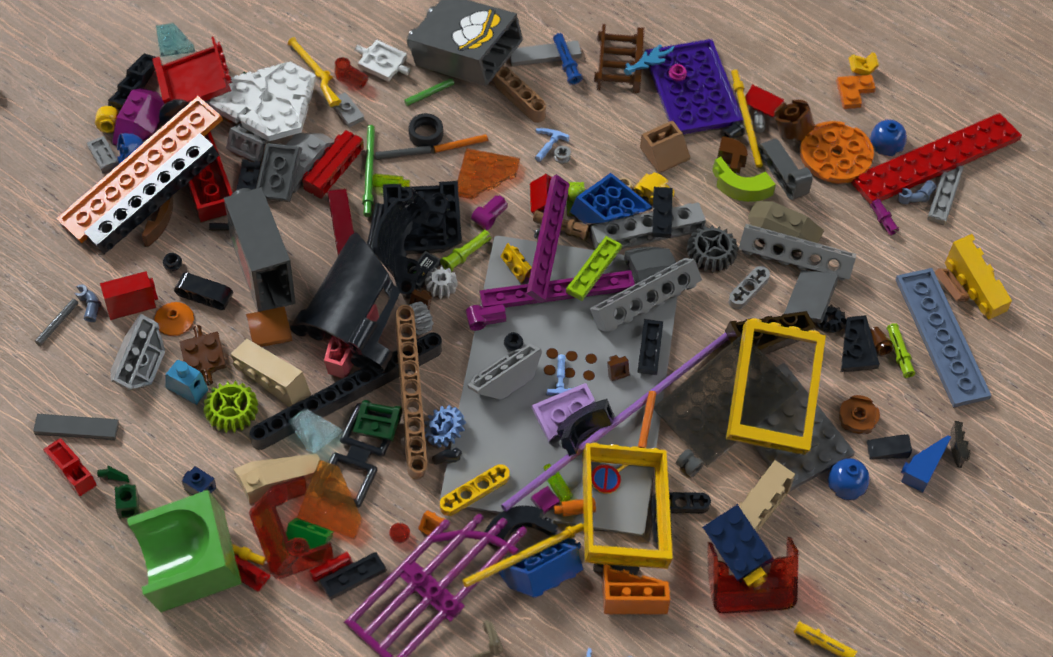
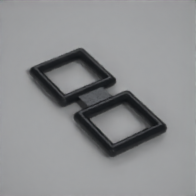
[315,403,401,508]

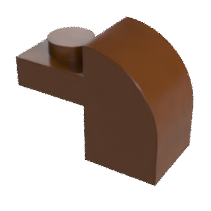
[717,136,748,174]

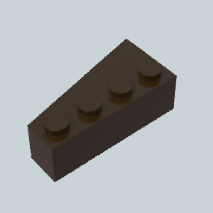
[725,311,816,361]

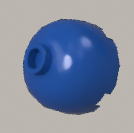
[870,119,907,156]
[117,133,144,164]
[828,458,870,500]

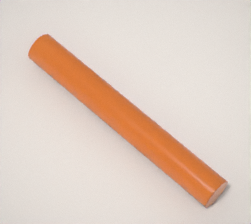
[433,134,488,153]
[638,391,657,448]

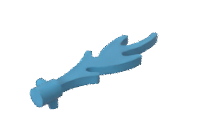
[624,45,674,75]

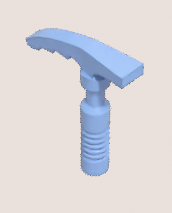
[535,128,569,162]
[546,354,575,396]

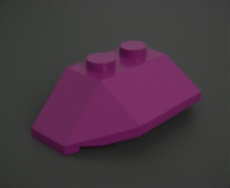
[112,88,164,146]

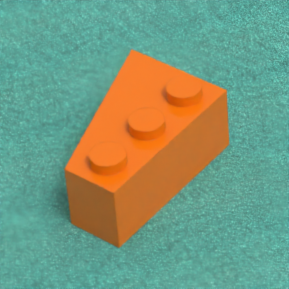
[602,564,670,614]

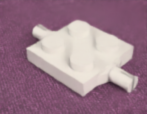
[355,40,411,82]

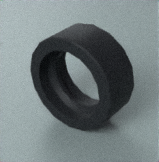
[408,113,443,148]

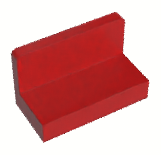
[745,84,784,118]
[530,174,551,214]

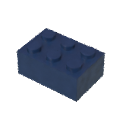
[703,504,774,583]

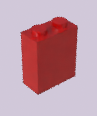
[100,271,158,320]

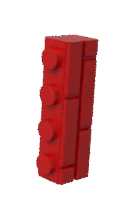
[302,130,364,199]

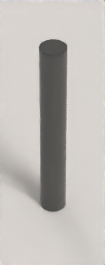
[375,146,431,159]
[35,298,78,346]

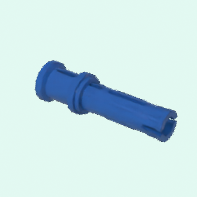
[553,33,583,85]

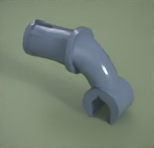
[898,180,936,204]
[75,284,102,322]

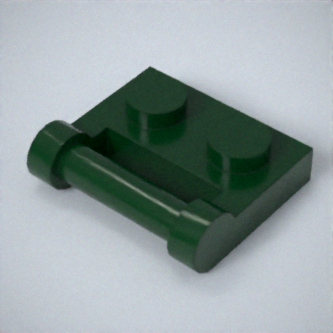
[353,400,403,441]

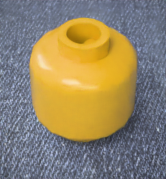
[95,106,119,133]

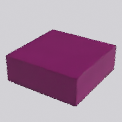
[531,486,560,514]

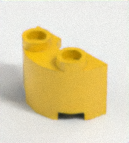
[633,172,675,205]

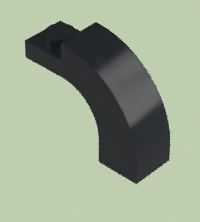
[557,399,615,456]
[485,505,559,548]

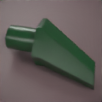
[97,465,130,483]

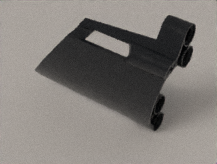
[290,232,400,373]

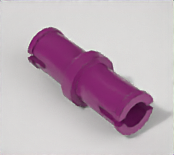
[870,199,899,236]

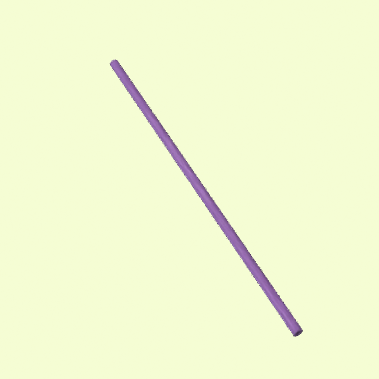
[501,332,729,512]

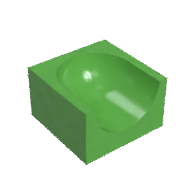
[127,490,242,612]

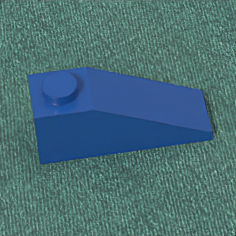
[901,435,951,492]

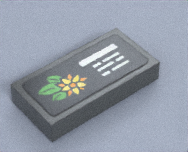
[409,251,441,290]

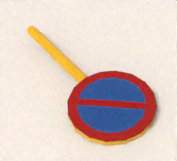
[592,464,628,494]

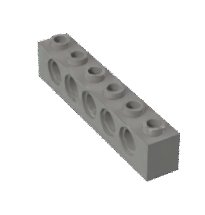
[590,202,706,249]
[739,224,856,281]
[590,258,702,332]

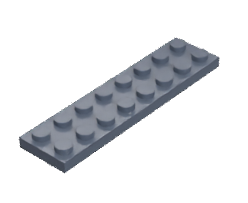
[895,268,992,408]

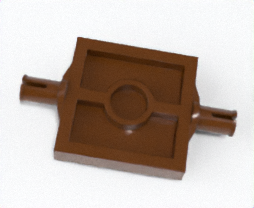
[179,325,227,386]

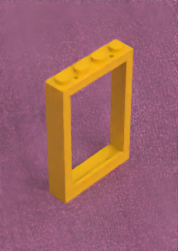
[726,318,826,455]
[582,443,673,569]

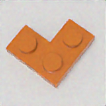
[836,75,876,109]

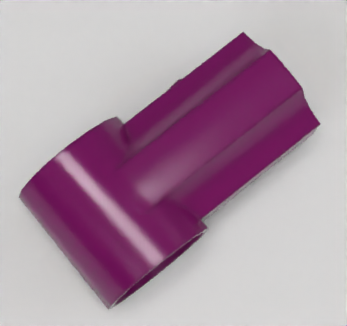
[471,195,508,231]
[465,304,506,331]

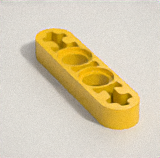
[440,464,510,516]

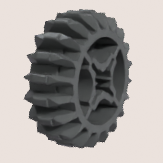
[687,225,738,273]

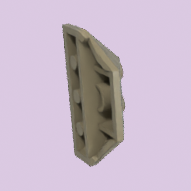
[748,201,824,254]

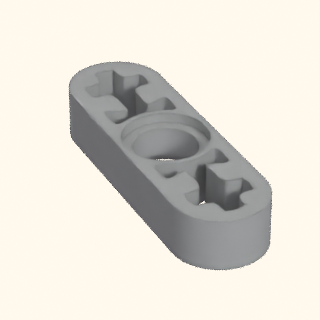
[728,266,770,309]

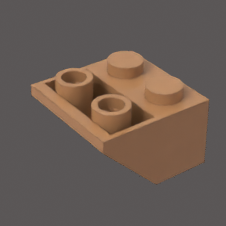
[640,120,690,173]

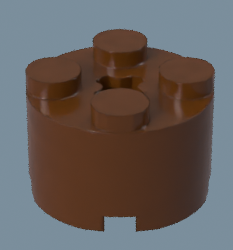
[774,100,815,141]

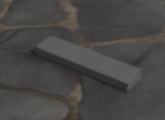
[33,414,119,440]

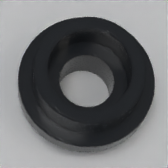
[163,253,182,271]
[504,332,523,351]

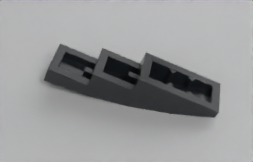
[108,53,156,110]

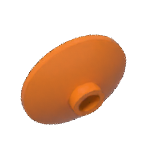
[154,302,194,336]

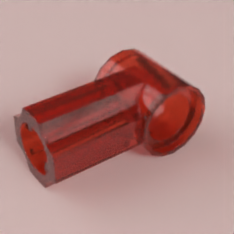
[334,57,369,89]

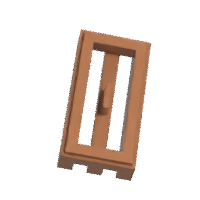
[934,268,970,302]

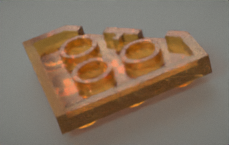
[457,148,520,199]
[296,460,363,539]

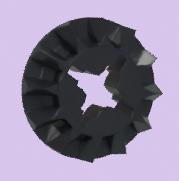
[816,304,847,333]

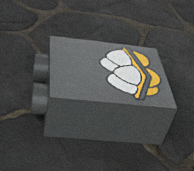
[407,0,523,87]

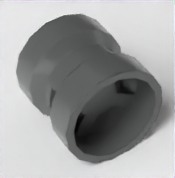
[676,449,704,477]

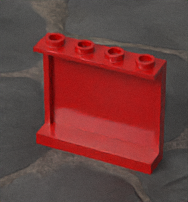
[153,36,233,104]

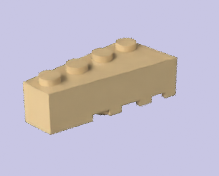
[230,339,311,407]
[739,460,795,532]

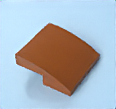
[246,306,293,347]

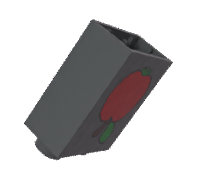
[224,187,296,312]

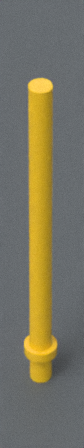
[462,523,584,587]

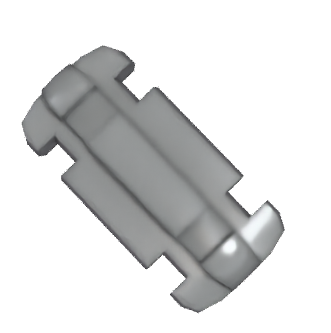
[753,111,765,132]

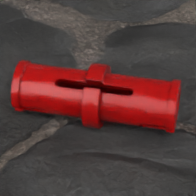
[309,551,353,582]

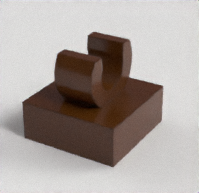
[409,289,432,310]
[607,355,630,381]

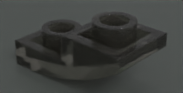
[950,421,971,468]

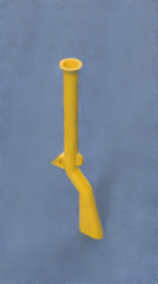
[287,37,341,107]

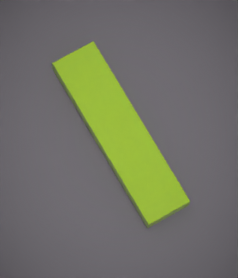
[566,236,622,301]

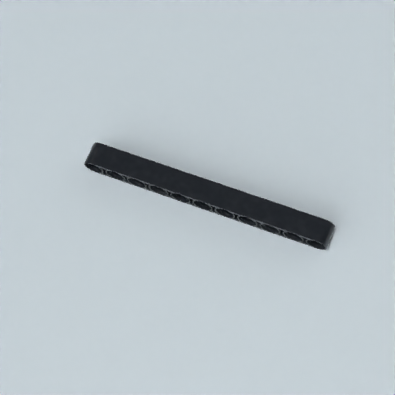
[250,332,442,450]

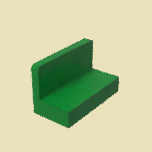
[283,518,334,560]

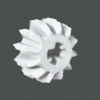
[425,266,458,300]

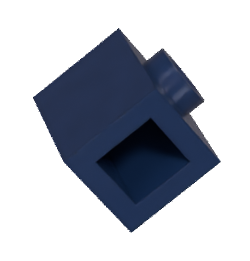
[182,466,217,495]

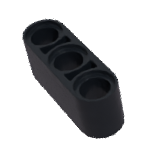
[174,272,234,310]

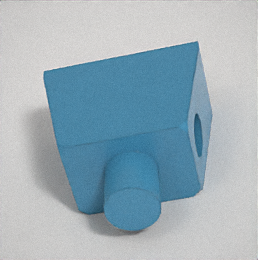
[165,360,208,405]

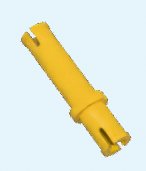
[793,621,857,657]

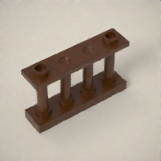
[594,24,644,93]

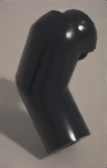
[432,448,462,465]

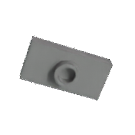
[333,92,364,127]
[87,136,119,173]

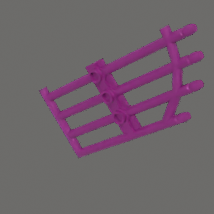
[344,514,527,657]

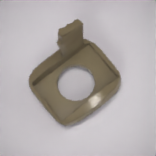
[472,620,503,657]

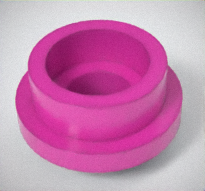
[669,64,687,81]

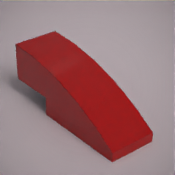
[43,438,97,497]

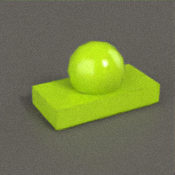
[566,182,585,216]

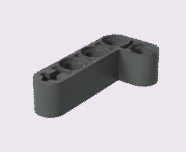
[758,138,813,200]

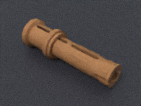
[533,210,591,241]

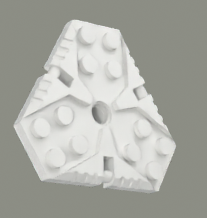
[209,62,316,141]

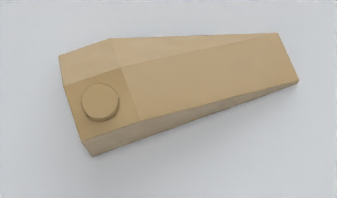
[233,454,325,504]

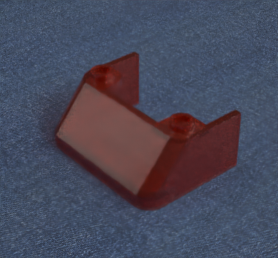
[249,475,334,579]
[708,537,799,614]

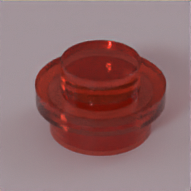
[389,523,410,543]

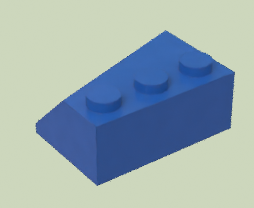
[570,173,653,223]
[498,542,584,597]

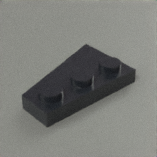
[840,315,880,372]

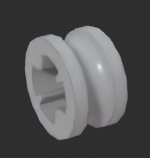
[554,146,571,164]

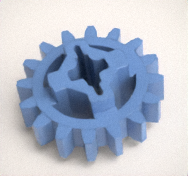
[424,405,466,448]

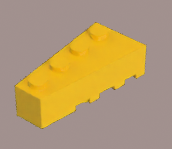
[945,234,1012,320]

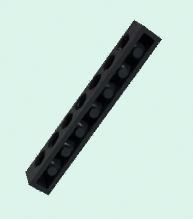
[84,133,219,254]

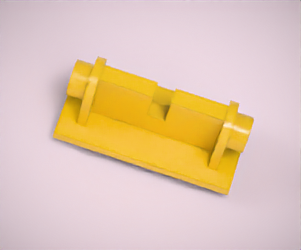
[500,243,532,284]

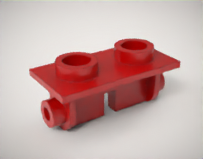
[235,555,271,592]

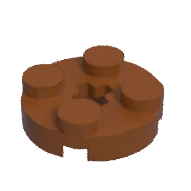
[839,395,880,434]

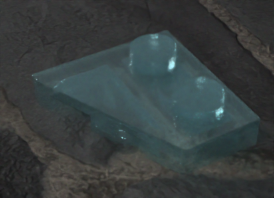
[156,23,195,57]
[289,409,343,454]

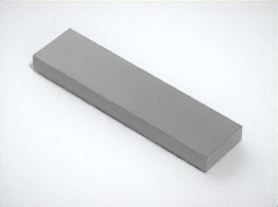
[510,40,582,66]
[927,166,964,225]

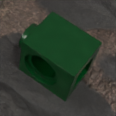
[114,484,140,519]

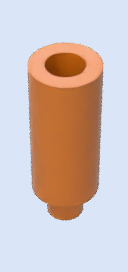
[554,497,596,517]

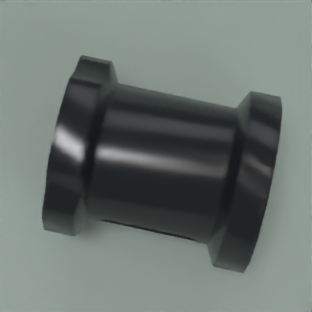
[721,121,745,139]

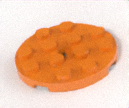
[800,121,874,184]

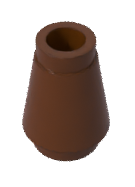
[870,327,893,356]

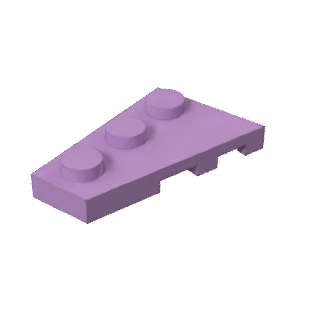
[531,383,595,442]

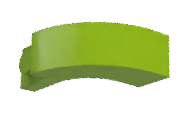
[712,157,776,202]

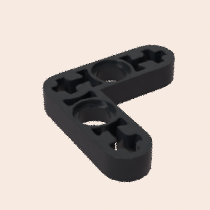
[651,492,711,550]

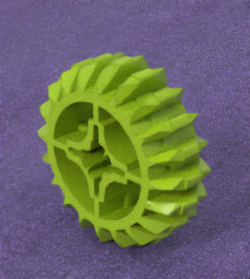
[203,380,259,433]

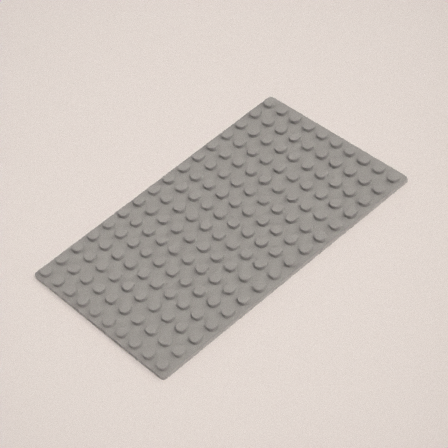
[440,236,680,536]

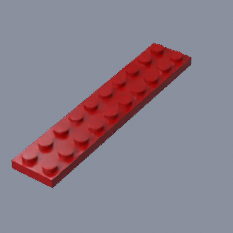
[851,113,1022,205]

